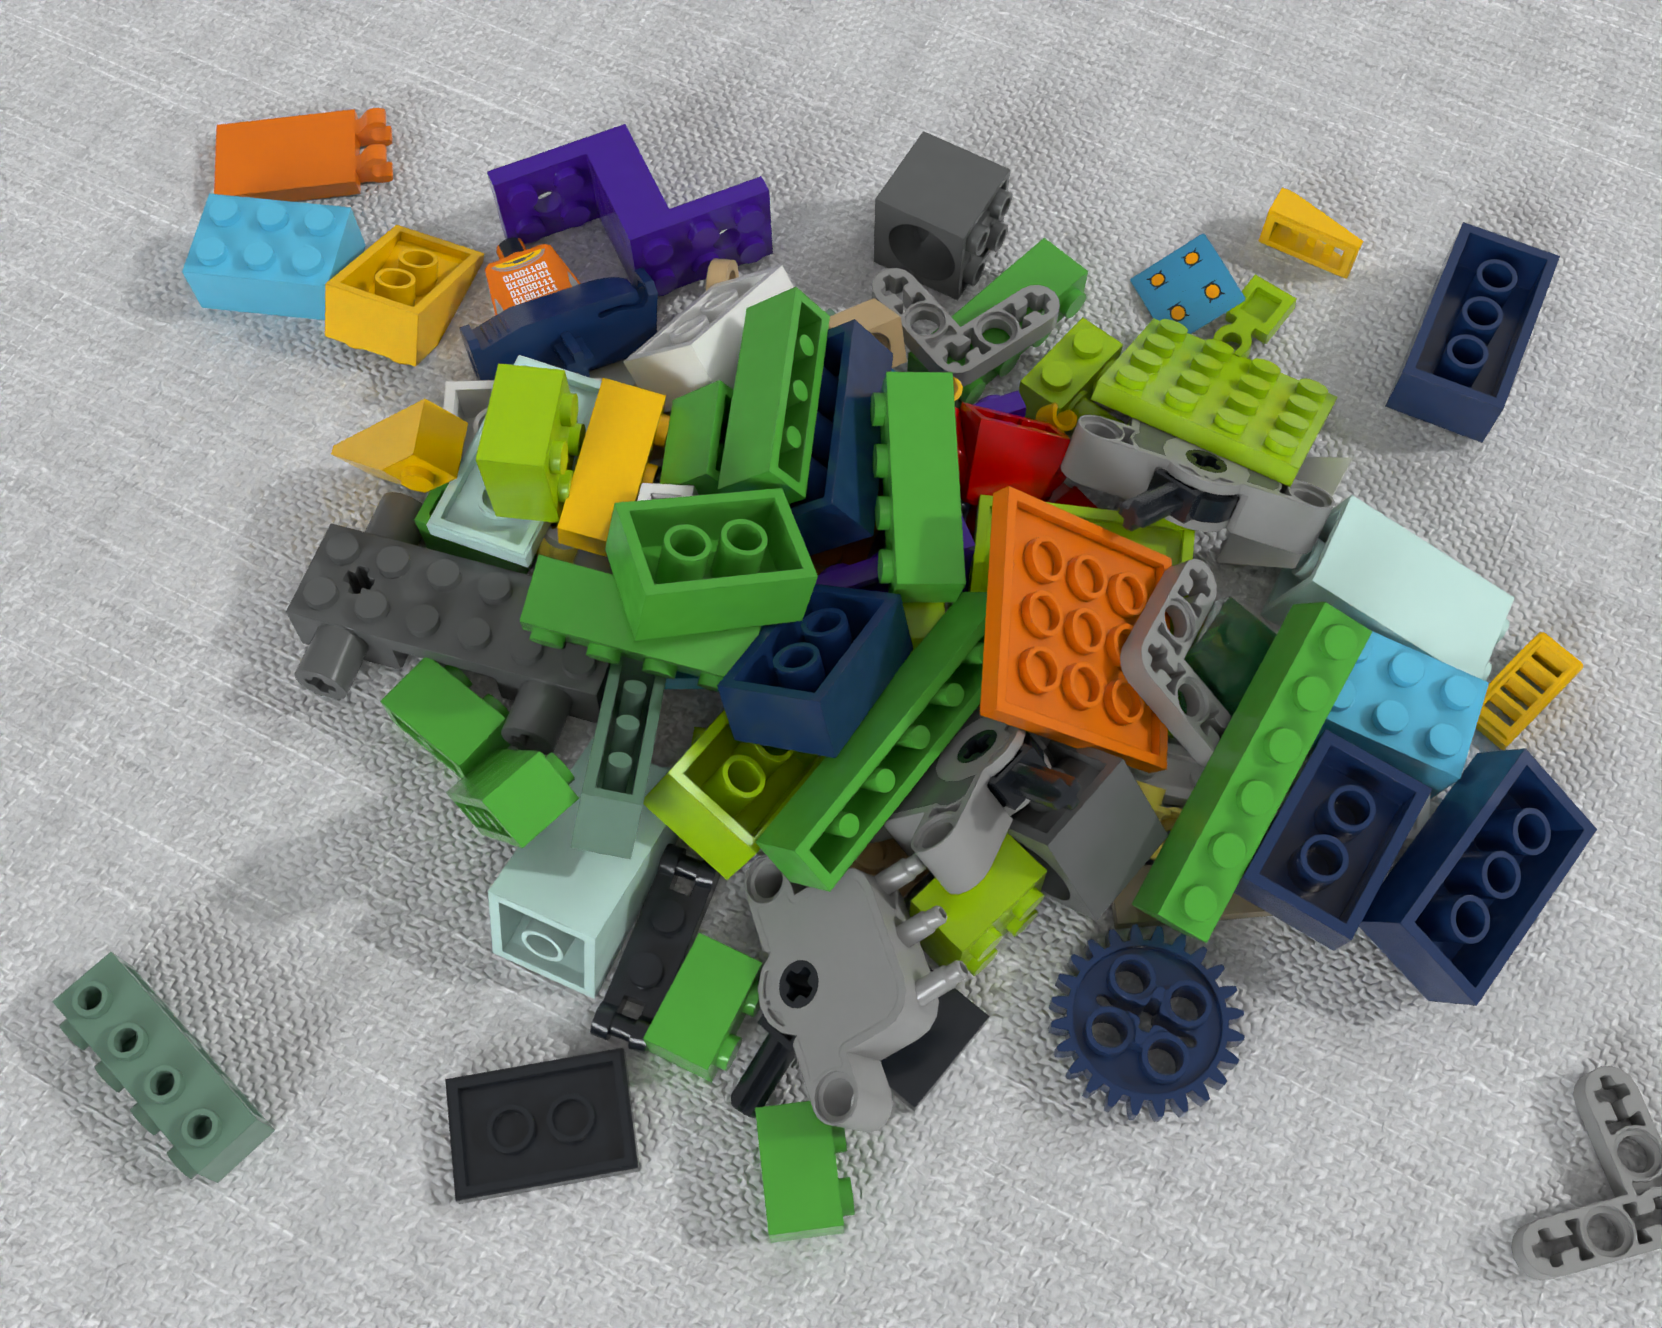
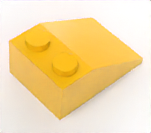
[325,225,484,367]

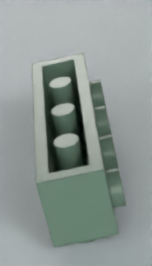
[52,952,275,1183]

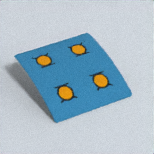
[1130,233,1245,334]

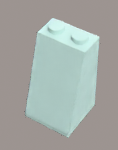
[1260,495,1514,681]
[488,738,679,999]

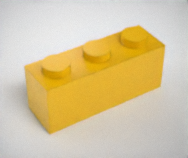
[557,378,670,557]

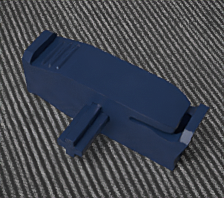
[459,267,658,381]

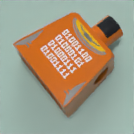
[485,237,581,316]

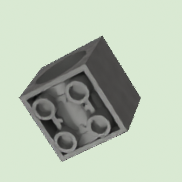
[874,131,1013,301]
[1007,740,1168,921]

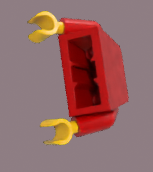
[953,377,1077,533]

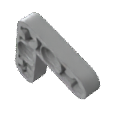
[872,268,1060,386]
[1120,559,1232,768]
[1511,1066,1662,1280]

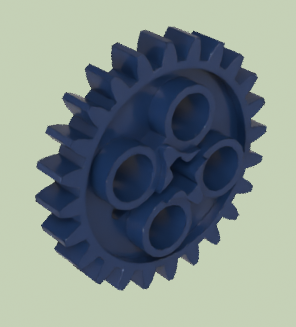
[1048,924,1245,1122]

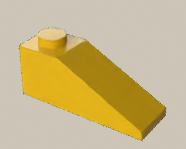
[331,398,468,493]

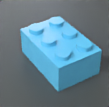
[182,194,366,320]
[1314,631,1489,799]

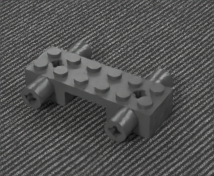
[286,492,613,755]

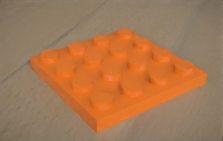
[980,486,1172,773]

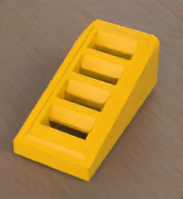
[1259,187,1364,279]
[1476,632,1583,750]

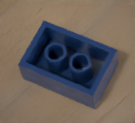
[717,584,913,758]
[1234,729,1432,951]

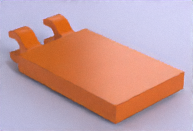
[214,108,393,202]

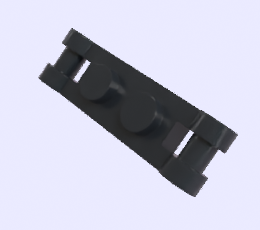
[590,843,721,1055]

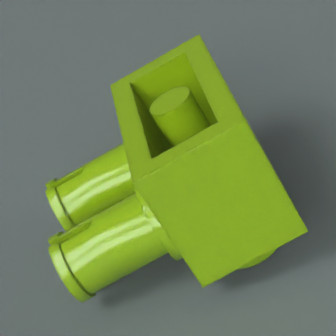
[1019,317,1125,427]

